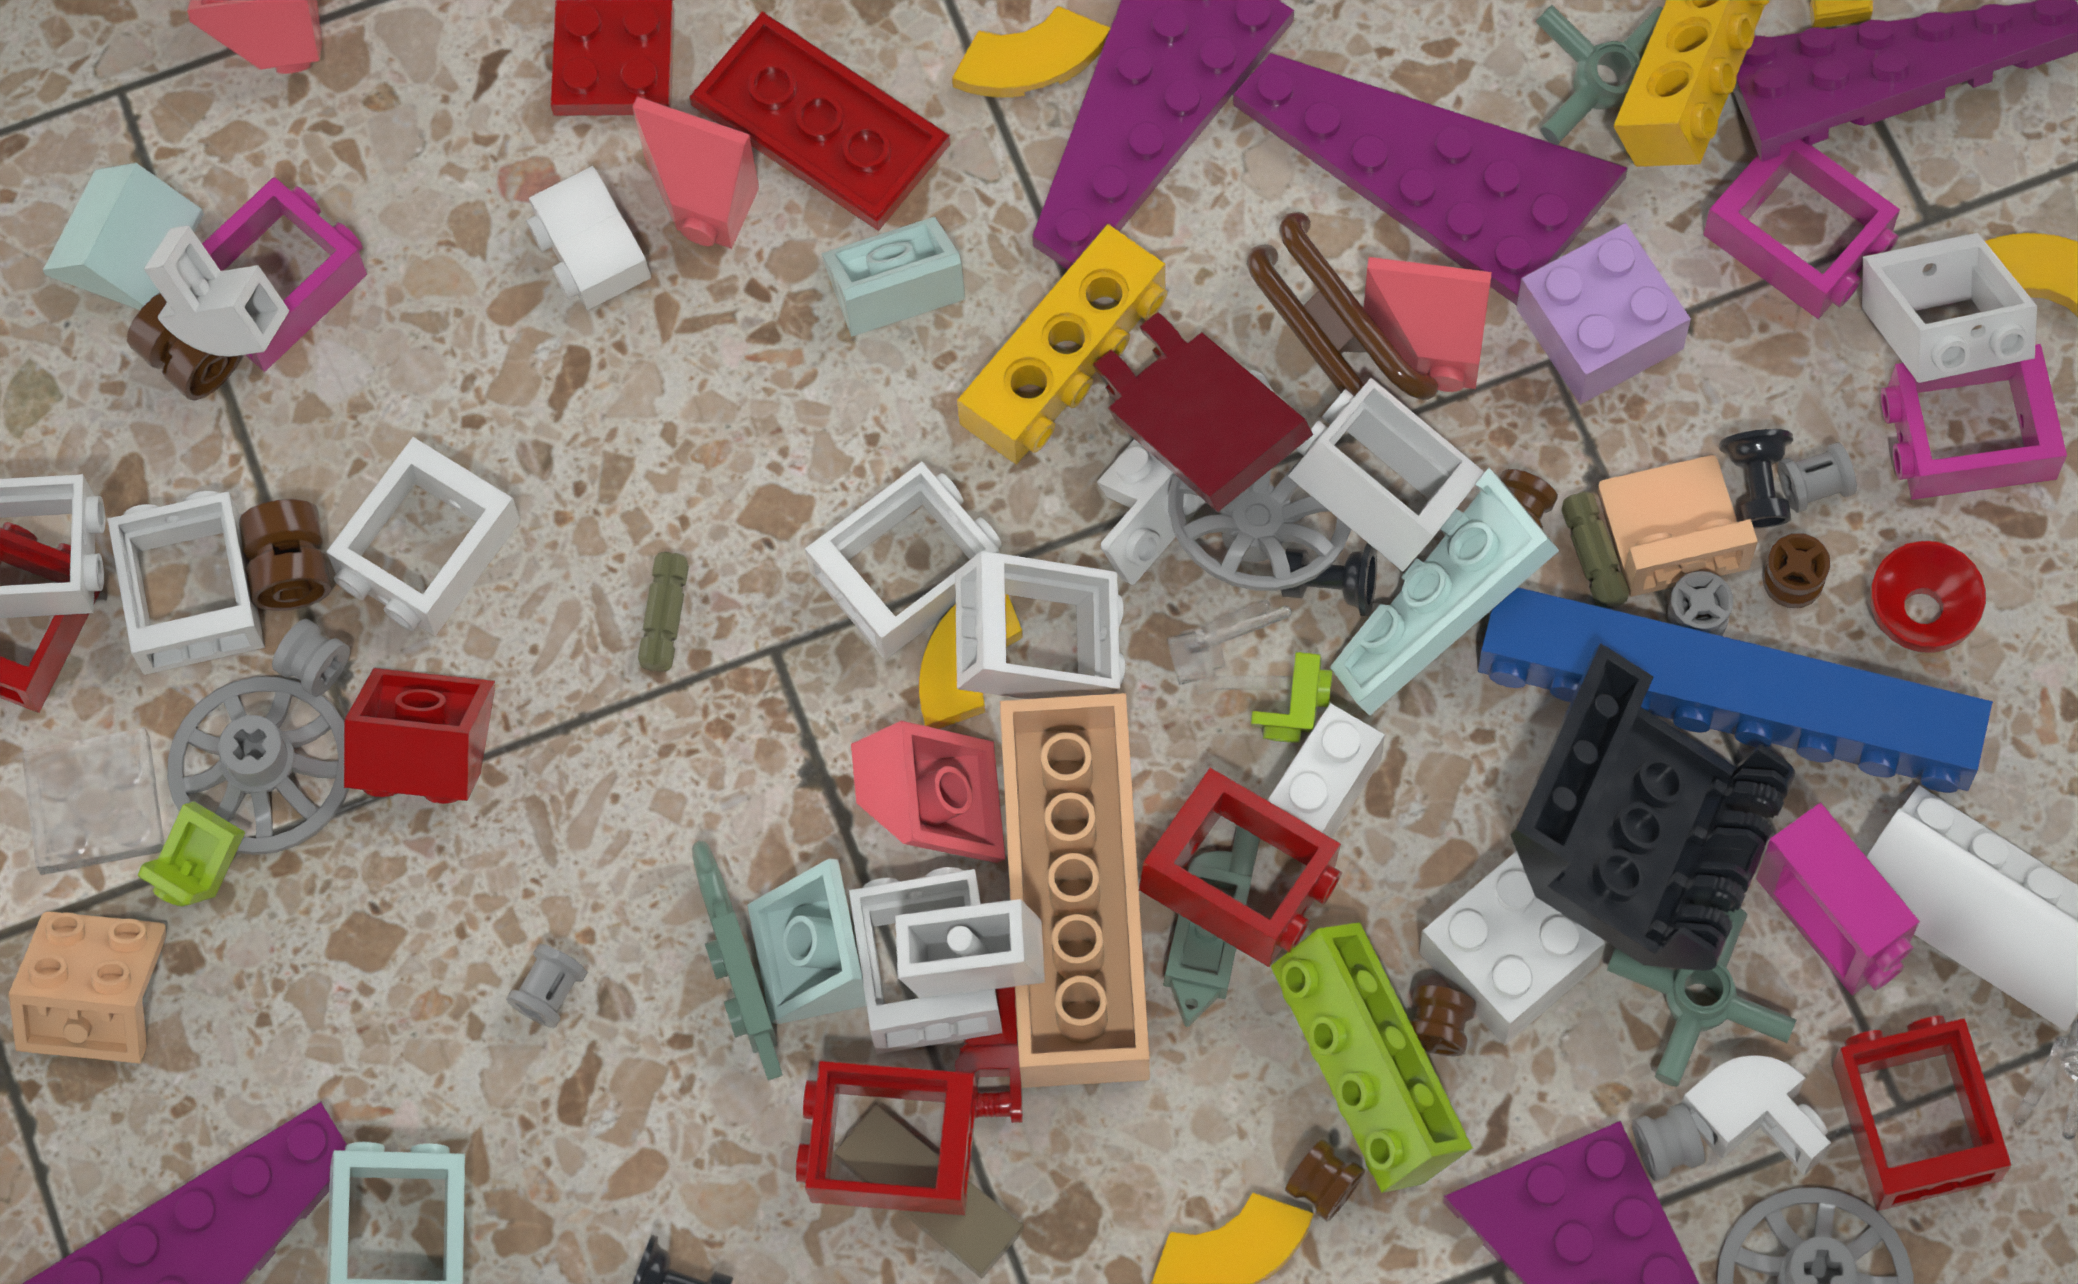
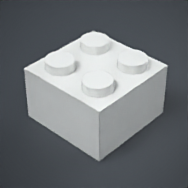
[1419,851,1605,1045]

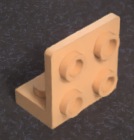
[1598,455,1758,597]
[9,912,166,1064]

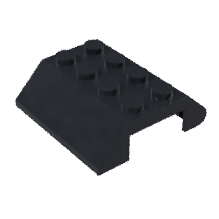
[1510,643,1795,971]

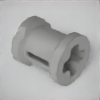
[1778,442,1857,513]
[506,944,587,1028]

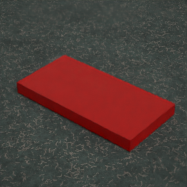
[689,11,951,231]

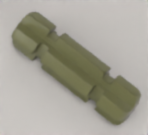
[1561,491,1629,609]
[638,552,689,672]

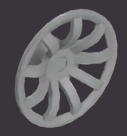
[1168,450,1351,591]
[167,677,349,855]
[1716,1188,1914,1284]

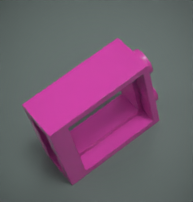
[1703,138,1900,319]
[202,177,367,372]
[1881,344,2067,500]
[1756,802,1920,996]

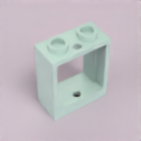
[327,1142,465,1284]

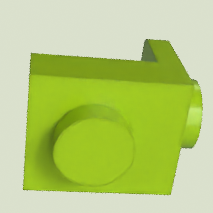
[1251,652,1332,743]
[138,801,245,907]

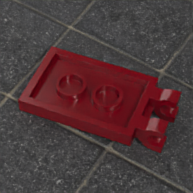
[1092,312,1313,512]

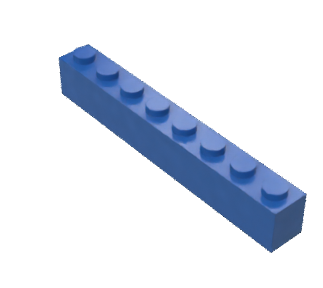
[1478,587,1993,793]

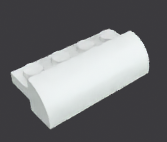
[1867,785,2078,1031]

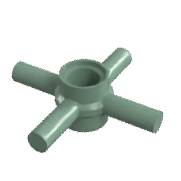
[1535,5,1663,145]
[1607,908,1797,1087]

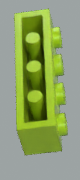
[1270,922,1473,1193]

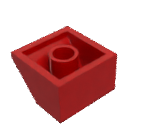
[344,668,495,804]

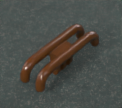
[1247,212,1438,400]

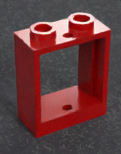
[0,522,104,713]
[1139,767,1342,967]
[1832,1015,2012,1211]
[796,1061,978,1216]

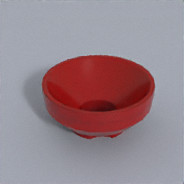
[1871,541,1986,653]

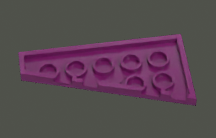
[1032,0,1294,270]
[1733,0,2078,162]
[1233,53,1628,306]
[22,1102,347,1284]
[1443,1121,1699,1284]

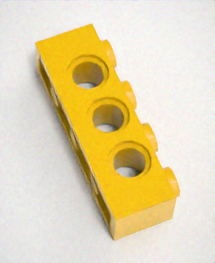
[1613,0,1770,167]
[957,224,1168,465]

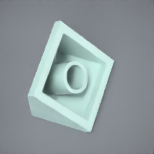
[43,163,204,310]
[821,217,965,337]
[747,859,866,1024]

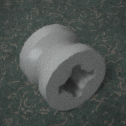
[1667,571,1733,636]
[272,618,350,697]
[1632,1103,1705,1181]

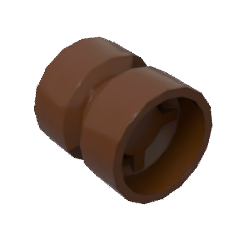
[127,293,242,401]
[239,499,332,611]

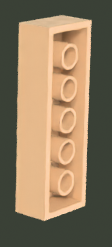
[1000,693,1150,1088]

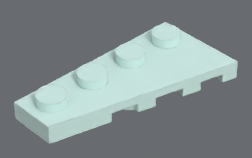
[1330,468,1559,715]

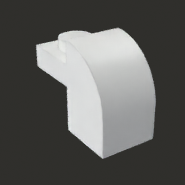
[144,225,289,356]
[1681,1056,1831,1175]

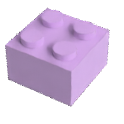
[1517,223,1691,405]

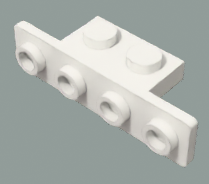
[1097,370,1274,585]

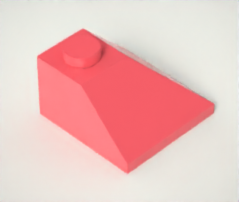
[187,0,322,74]
[633,97,759,249]
[1364,257,1492,392]
[851,721,1005,863]

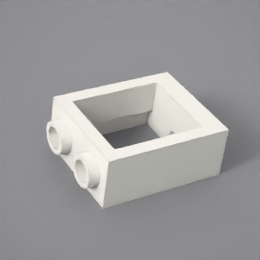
[1862,233,2037,383]
[1288,378,1485,572]
[326,437,520,636]
[805,462,1002,660]
[0,474,105,618]
[108,491,265,675]
[955,551,1125,699]
[849,867,1003,1055]

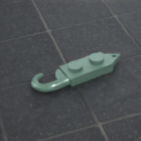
[1163,825,1260,1027]
[692,841,783,1081]

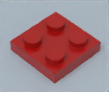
[550,0,675,116]

